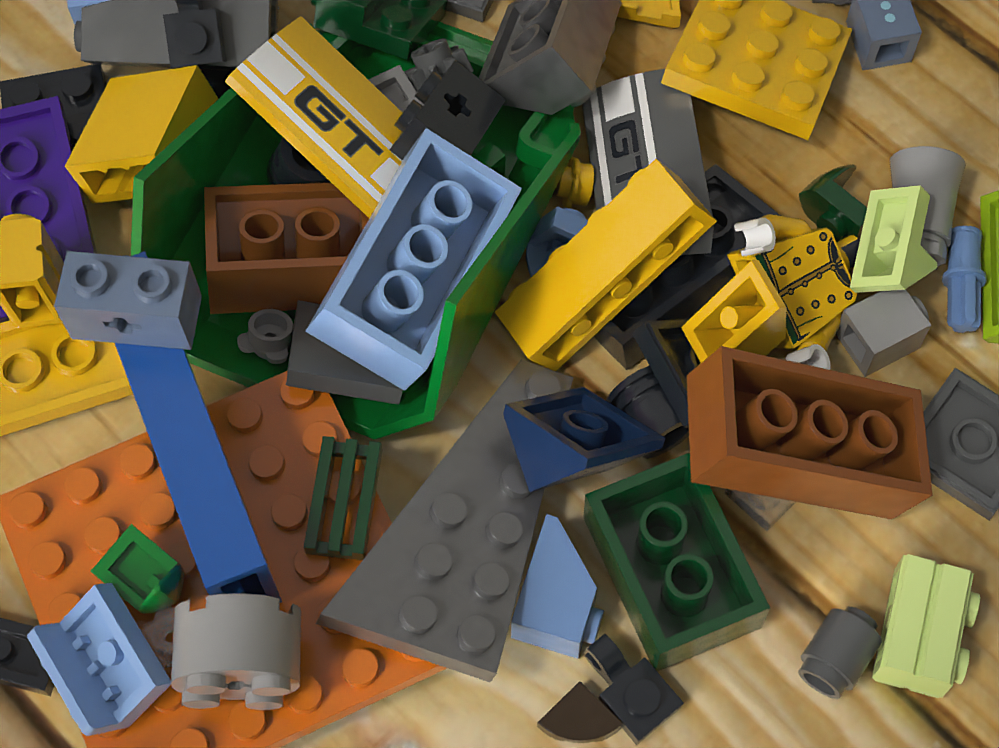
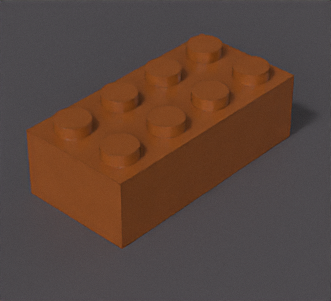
[686,346,933,520]

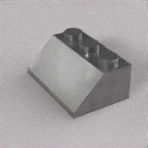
[479,0,621,115]

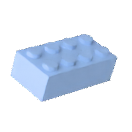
[305,128,522,391]

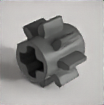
[405,39,473,92]

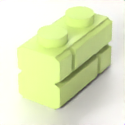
[872,554,980,698]

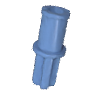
[942,225,987,333]

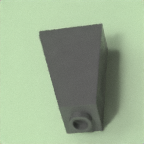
[74,0,278,70]

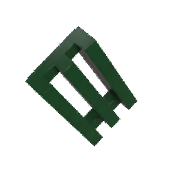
[304,436,383,560]

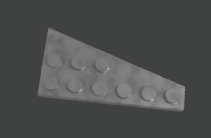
[316,359,573,683]

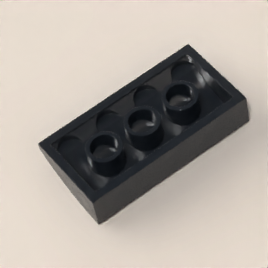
[594,164,781,370]

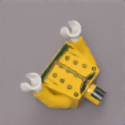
[727,214,860,370]

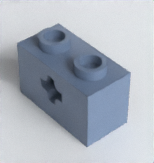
[54,251,202,350]

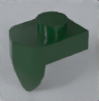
[799,164,867,242]

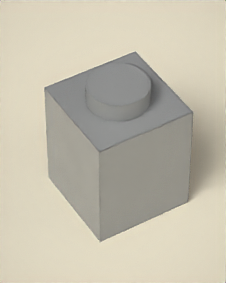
[836,289,931,377]

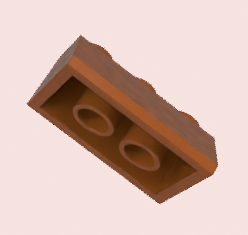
[204,183,369,314]

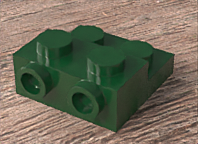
[311,0,448,60]

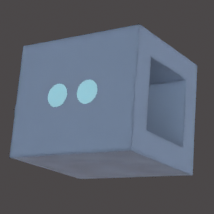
[846,0,922,71]

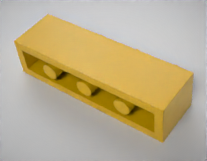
[495,159,717,371]

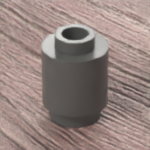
[798,606,882,699]

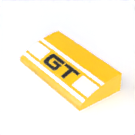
[225,16,403,219]

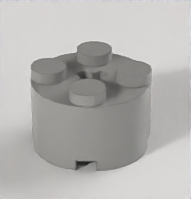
[171,594,301,710]

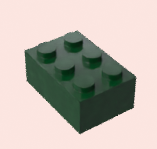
[583,452,770,672]

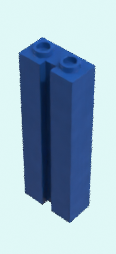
[115,251,282,603]

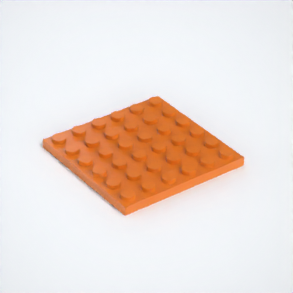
[0,371,447,748]

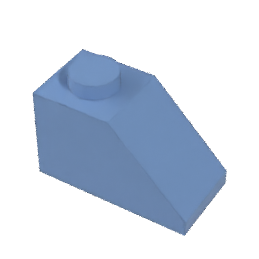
[511,514,604,659]

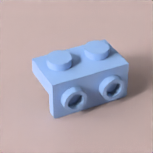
[27,583,171,736]

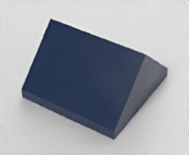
[503,387,665,492]

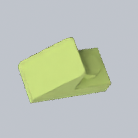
[850,185,938,293]

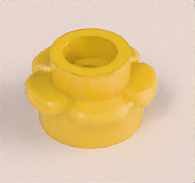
[554,157,594,209]

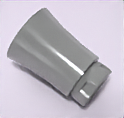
[890,146,966,270]

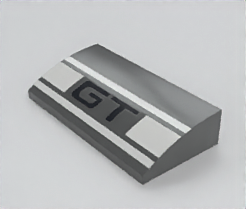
[582,69,714,255]

